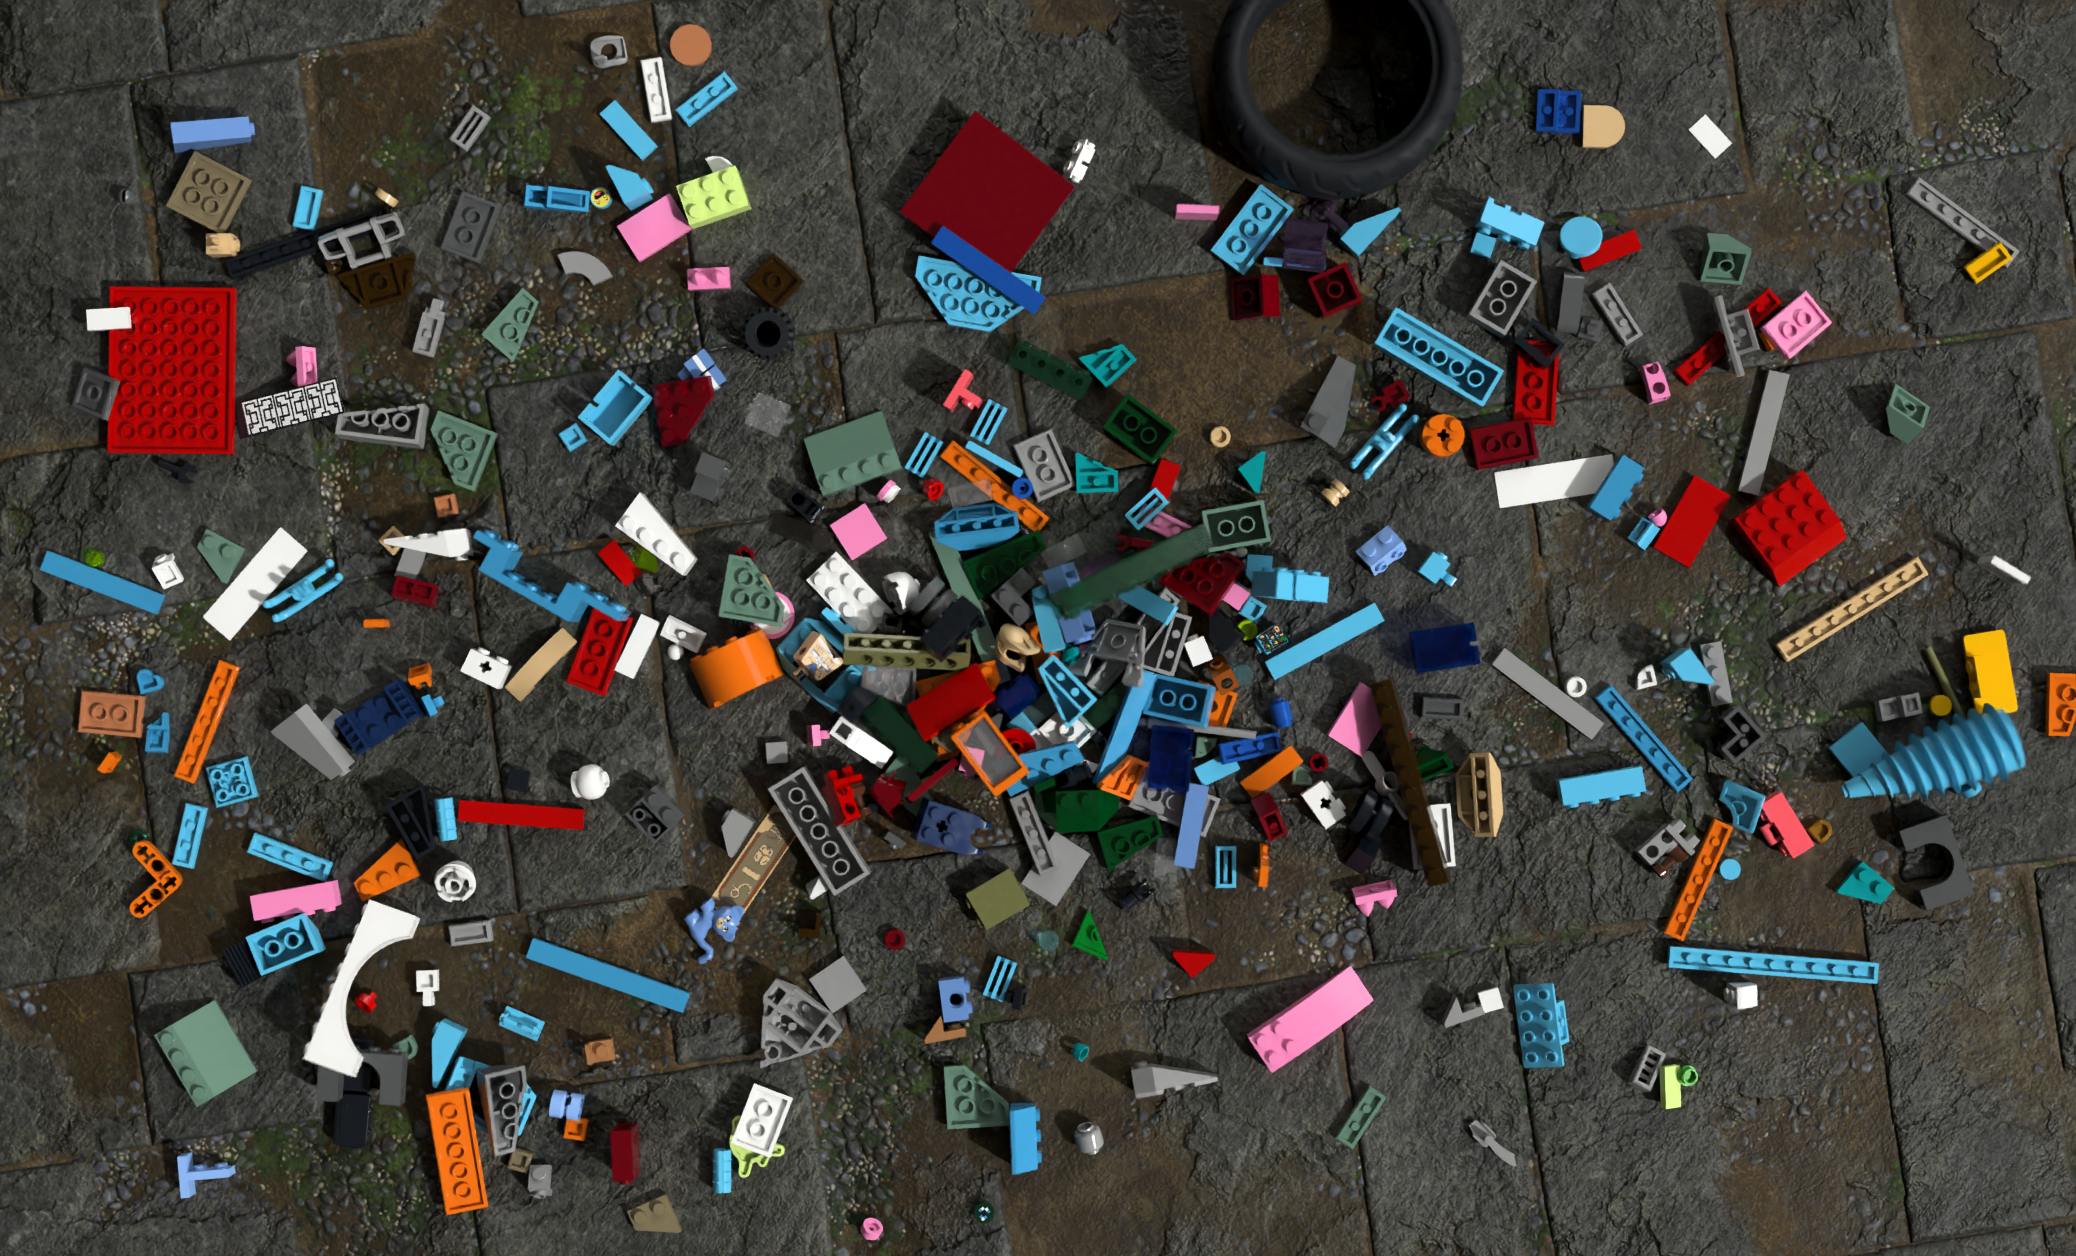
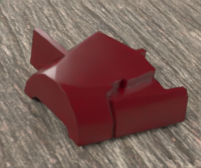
[869,770,907,819]

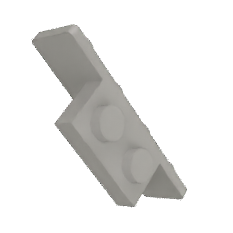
[1713,295,1760,377]

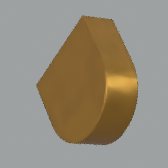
[1805,819,1832,845]

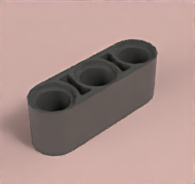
[1555,272,1585,334]

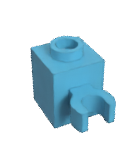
[1416,551,1457,586]

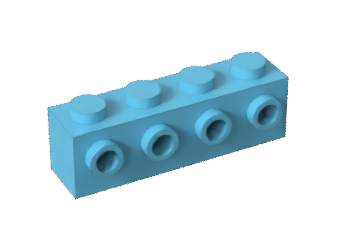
[1555,766,1646,808]

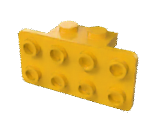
[1962,630,2018,715]

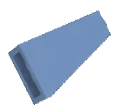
[170,116,255,153]

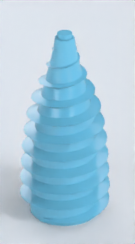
[1840,703,2025,801]

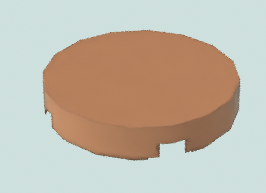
[670,24,712,67]

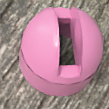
[1648,509,1667,527]

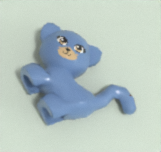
[684,897,745,964]

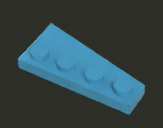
[991,740,1084,797]

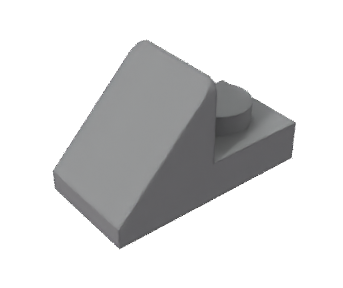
[1441,995,1485,1028]

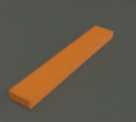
[940,440,1050,531]
[174,660,240,784]
[1663,818,1733,941]

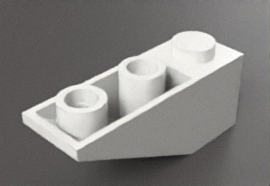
[829,716,893,769]

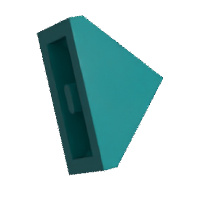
[1237,451,1266,494]

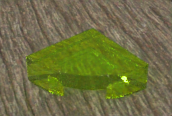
[637,547,658,573]

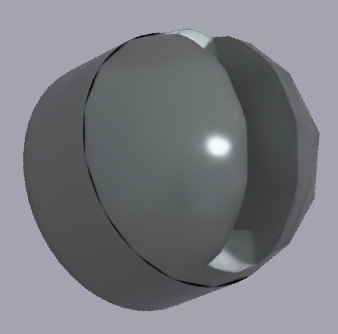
[117,188,136,206]

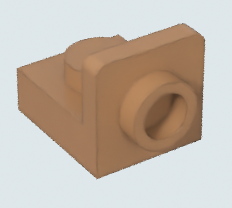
[582,1038,616,1065]

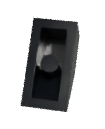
[1209,606,1247,653]

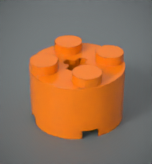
[1419,414,1464,458]

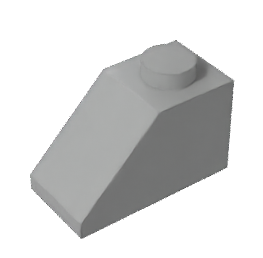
[721,808,756,858]

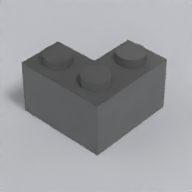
[690,452,732,503]
[991,567,1037,626]
[1715,705,1766,765]

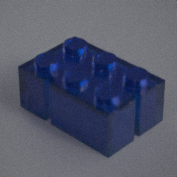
[1409,622,1481,673]
[1145,725,1194,794]

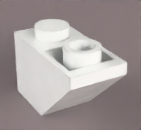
[1724,982,1757,1009]

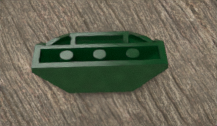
[1035,789,1119,833]

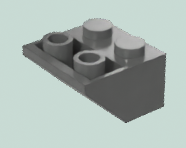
[625,784,687,844]

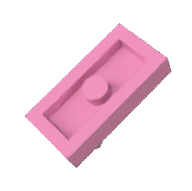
[687,267,731,291]
[286,346,318,387]
[1351,880,1397,916]

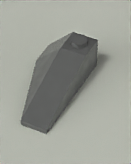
[1298,356,1356,448]
[476,1065,527,1157]

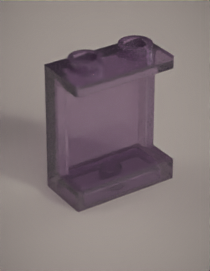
[1282,218,1328,273]

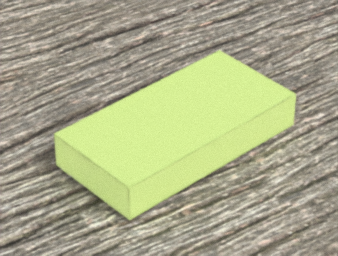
[1659,1064,1681,1109]

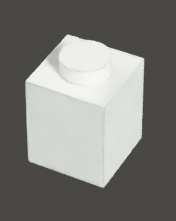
[1184,634,1213,667]

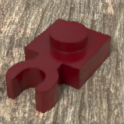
[1371,379,1411,412]

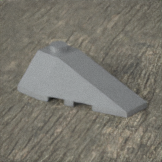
[1131,1061,1218,1099]

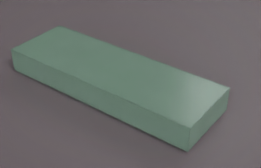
[1335,1085,1387,1149]

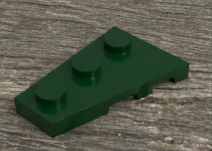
[1097,814,1163,871]

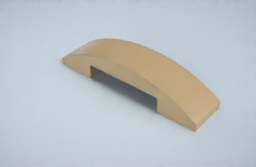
[505,628,578,702]

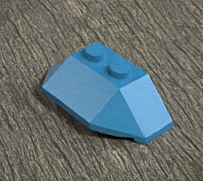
[934,503,1019,551]

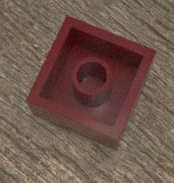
[1305,262,1363,320]

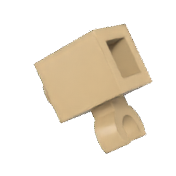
[206,233,240,257]

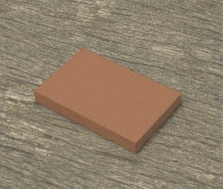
[78,691,146,738]

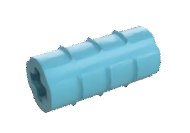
[434,797,457,841]
[712,1148,732,1193]

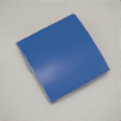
[1536,89,1582,134]

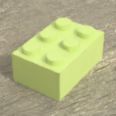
[676,166,751,229]

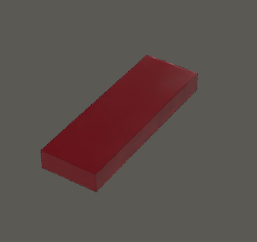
[904,757,959,804]

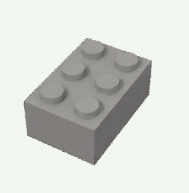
[1465,260,1537,338]

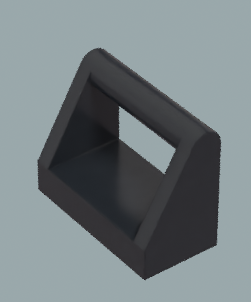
[1511,318,1565,370]

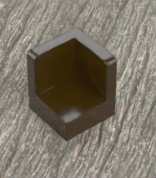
[798,910,822,938]

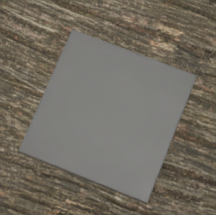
[809,955,867,1014]

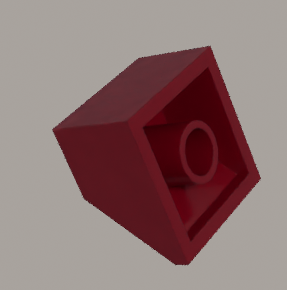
[1230,274,1280,321]

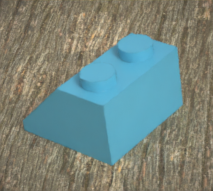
[606,165,654,211]
[1660,648,1715,685]

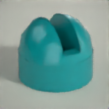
[1071,1043,1089,1061]

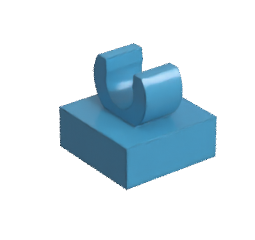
[420,694,444,719]

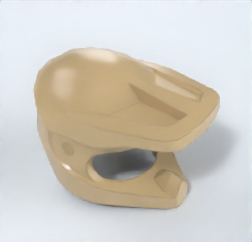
[994,623,1041,672]

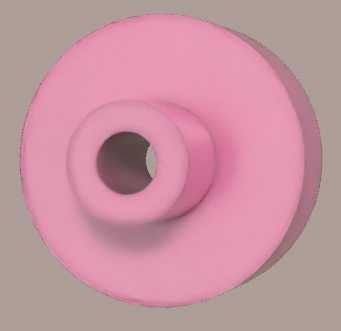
[861,1218,883,1240]

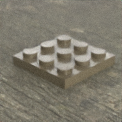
[166,151,252,233]

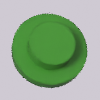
[1677,1065,1698,1086]

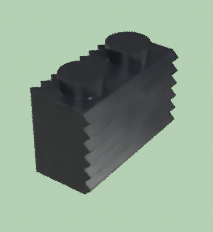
[222,939,268,988]

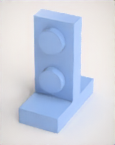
[177,1152,236,1198]

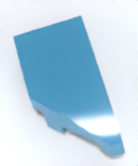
[145,712,170,753]

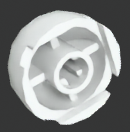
[882,572,921,614]

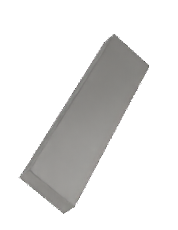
[1009,791,1060,876]

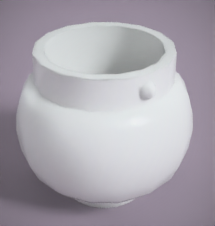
[571,764,610,800]

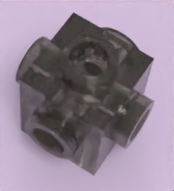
[875,613,906,636]

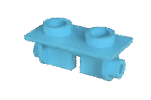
[499,1006,545,1041]

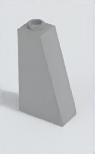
[271,703,355,780]

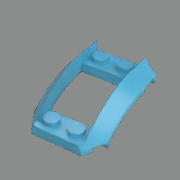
[776,618,874,714]
[444,1056,537,1136]

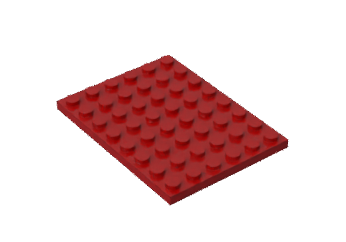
[107,287,237,455]

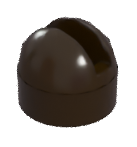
[324,259,341,277]

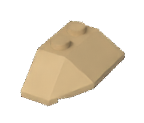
[1455,753,1503,837]

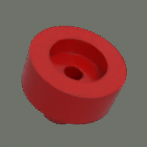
[922,478,944,501]
[355,991,377,1013]

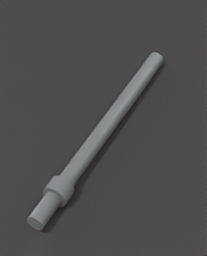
[1137,716,1257,739]

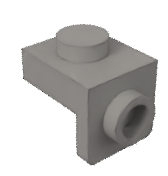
[528,1165,552,1199]

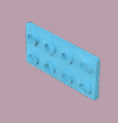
[1513,983,1569,1068]

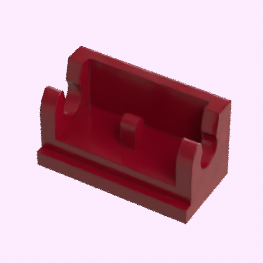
[391,575,440,609]

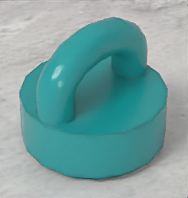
[1061,644,1081,665]

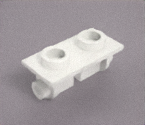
[1062,139,1095,184]

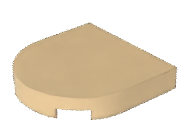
[1581,105,1625,148]

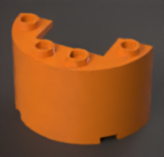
[689,628,785,710]

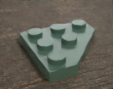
[431,411,498,491]
[719,554,785,627]
[944,1064,1010,1129]

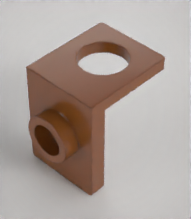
[1204,654,1239,695]

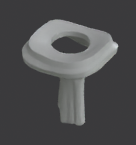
[590,35,628,68]

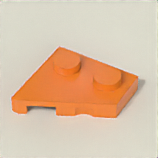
[1096,754,1148,800]

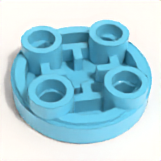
[1560,217,1602,259]

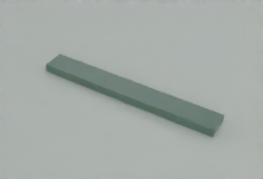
[929,531,1012,684]

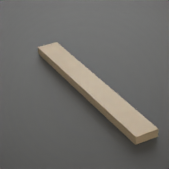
[1774,557,1929,662]

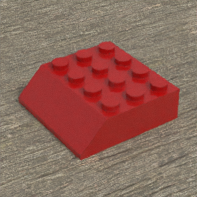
[1729,470,1846,587]

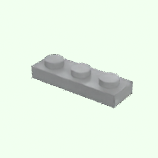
[1699,641,1733,706]

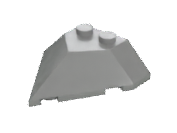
[760,978,843,1068]

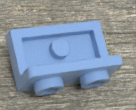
[1355,525,1407,576]

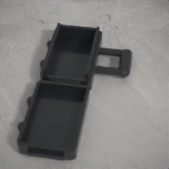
[316,1036,376,1149]

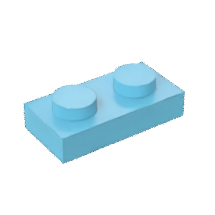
[820,607,855,640]

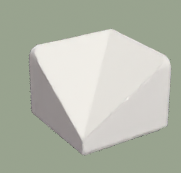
[806,875,829,899]

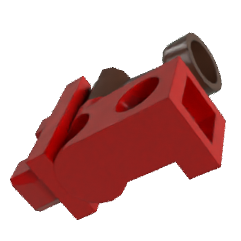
[822,766,873,828]

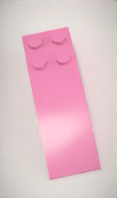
[1247,965,1374,1073]

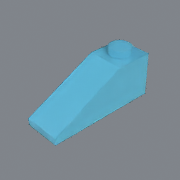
[1338,207,1401,259]
[1032,585,1065,654]
[432,1018,468,1088]

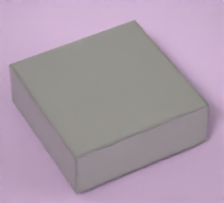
[766,741,788,764]

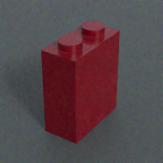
[610,1123,640,1185]

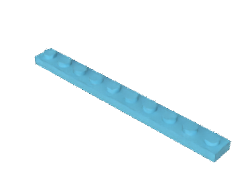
[1667,946,1879,984]

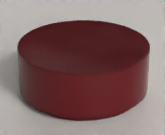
[884,929,905,950]

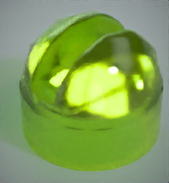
[85,550,105,567]

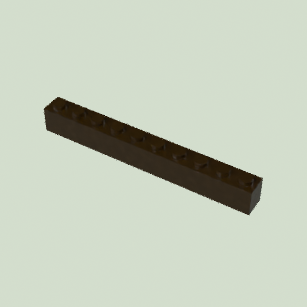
[1370,677,1451,887]

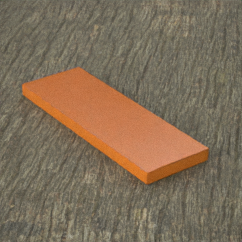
[426,1086,488,1215]

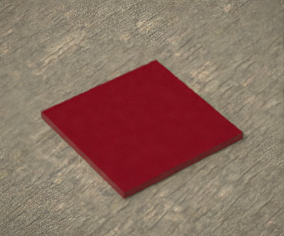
[900,110,1075,273]

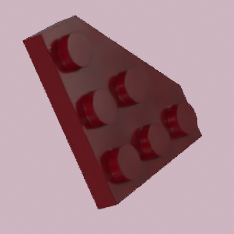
[651,376,715,447]
[1159,553,1246,616]

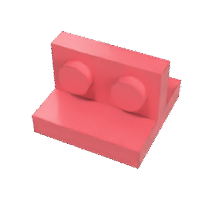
[943,369,983,413]

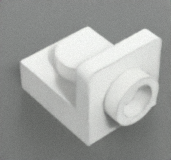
[152,553,184,589]

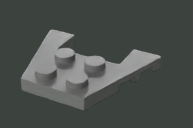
[1068,619,1146,689]

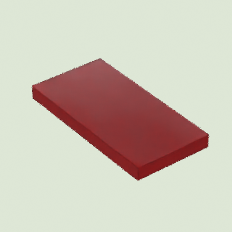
[1512,340,1559,426]
[1652,475,1731,568]
[566,607,634,696]
[906,663,996,742]

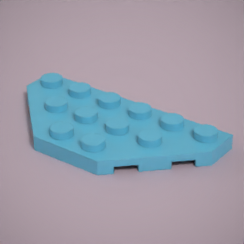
[915,256,1042,332]

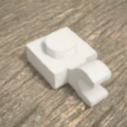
[416,970,439,1006]

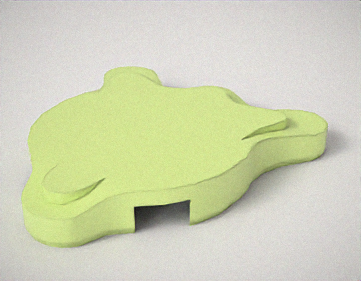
[729,1115,785,1178]

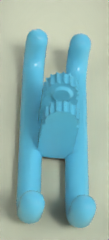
[1349,404,1419,480]
[262,559,344,622]

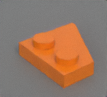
[1252,843,1269,887]

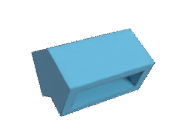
[1628,517,1660,551]

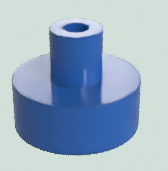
[1011,478,1033,499]

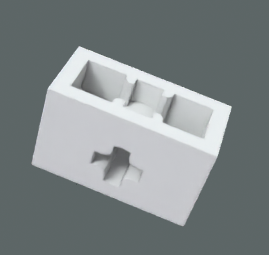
[461,647,513,689]
[1300,780,1346,829]

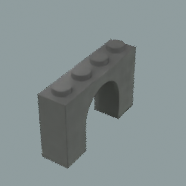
[1893,814,1974,910]
[316,1045,408,1106]

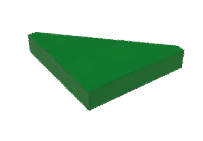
[1072,910,1108,961]

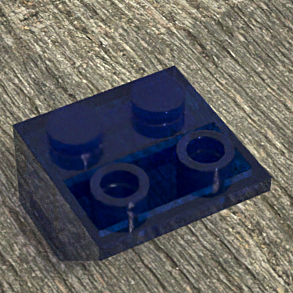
[996,673,1044,719]

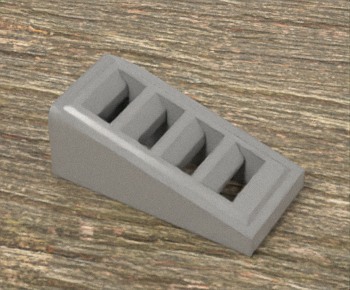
[1627,1044,1666,1092]

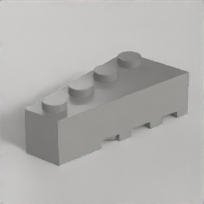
[335,403,430,449]

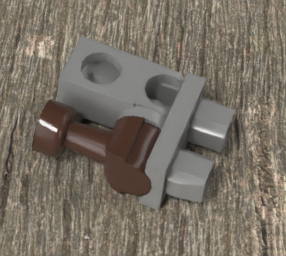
[1633,818,1700,880]

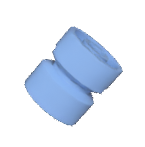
[549,1089,584,1121]

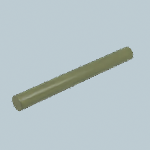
[1923,646,1967,720]

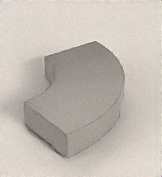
[558,251,613,286]

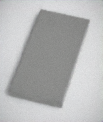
[1128,769,1221,837]

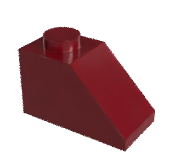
[1250,792,1288,842]

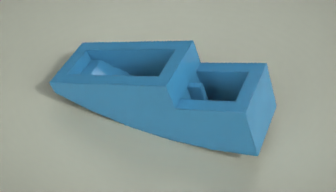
[522,185,590,213]

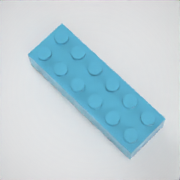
[1372,307,1504,409]

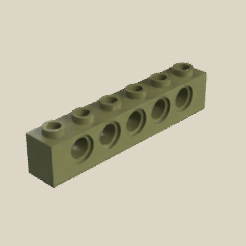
[843,633,970,671]

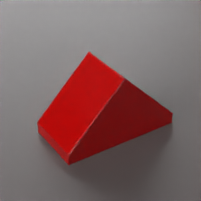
[1172,950,1215,978]

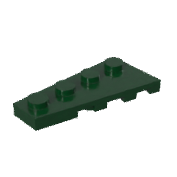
[962,529,1047,600]

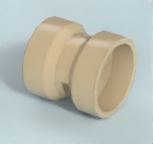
[1320,478,1350,507]

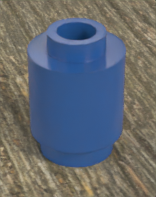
[1268,697,1293,729]

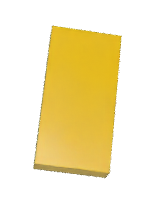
[1963,242,2013,284]

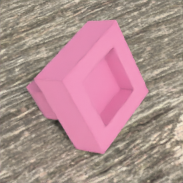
[806,725,830,746]

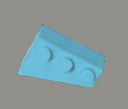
[1037,654,1097,729]

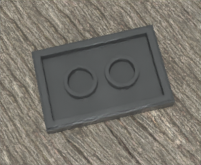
[440,191,502,264]

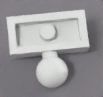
[660,615,707,660]

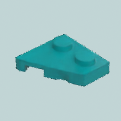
[1079,344,1137,388]
[1075,453,1118,494]
[1835,861,1894,904]

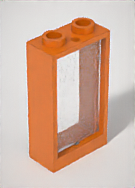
[950,709,1029,797]

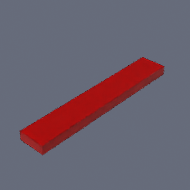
[1674,287,1782,386]
[458,800,585,830]

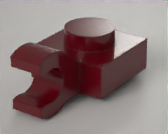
[1115,535,1153,553]

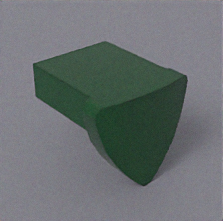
[1033,775,1059,793]

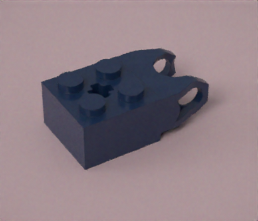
[910,797,993,856]

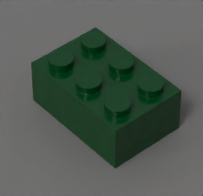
[1102,393,1178,466]

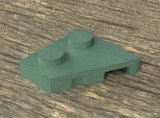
[197,529,246,584]

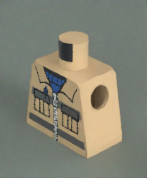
[792,631,843,683]

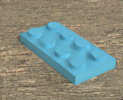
[1210,184,1294,276]

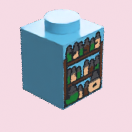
[1254,624,1288,655]

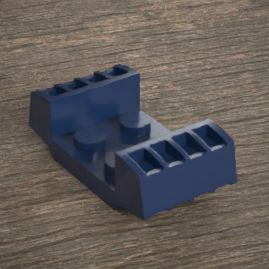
[334,679,425,757]

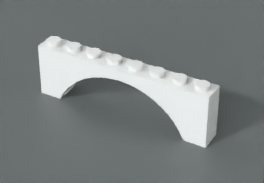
[304,900,420,1077]

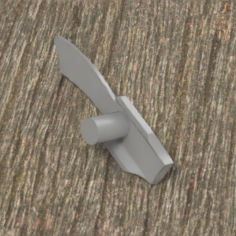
[1468,1119,1517,1167]

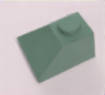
[1700,233,1752,285]
[1886,384,1930,445]

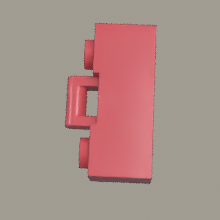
[1759,791,1815,859]

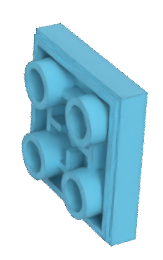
[206,756,258,808]

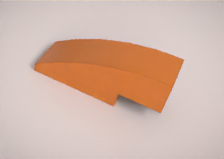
[1240,744,1304,799]

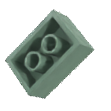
[1200,500,1271,553]

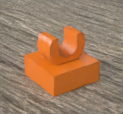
[408,663,432,690]

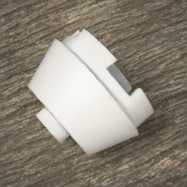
[434,861,476,902]

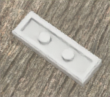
[640,57,672,123]
[614,614,661,679]

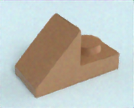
[924,1013,967,1044]

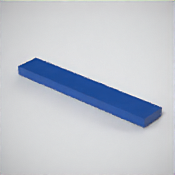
[931,226,1046,315]

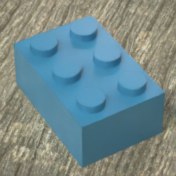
[1143,674,1216,728]

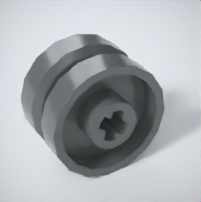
[906,577,959,629]

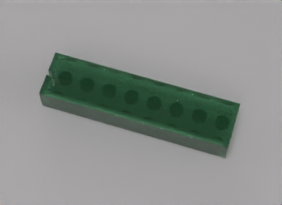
[1046,523,1214,621]

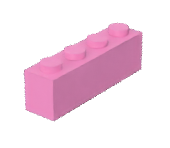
[250,880,342,923]

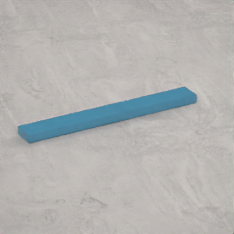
[526,938,690,1013]

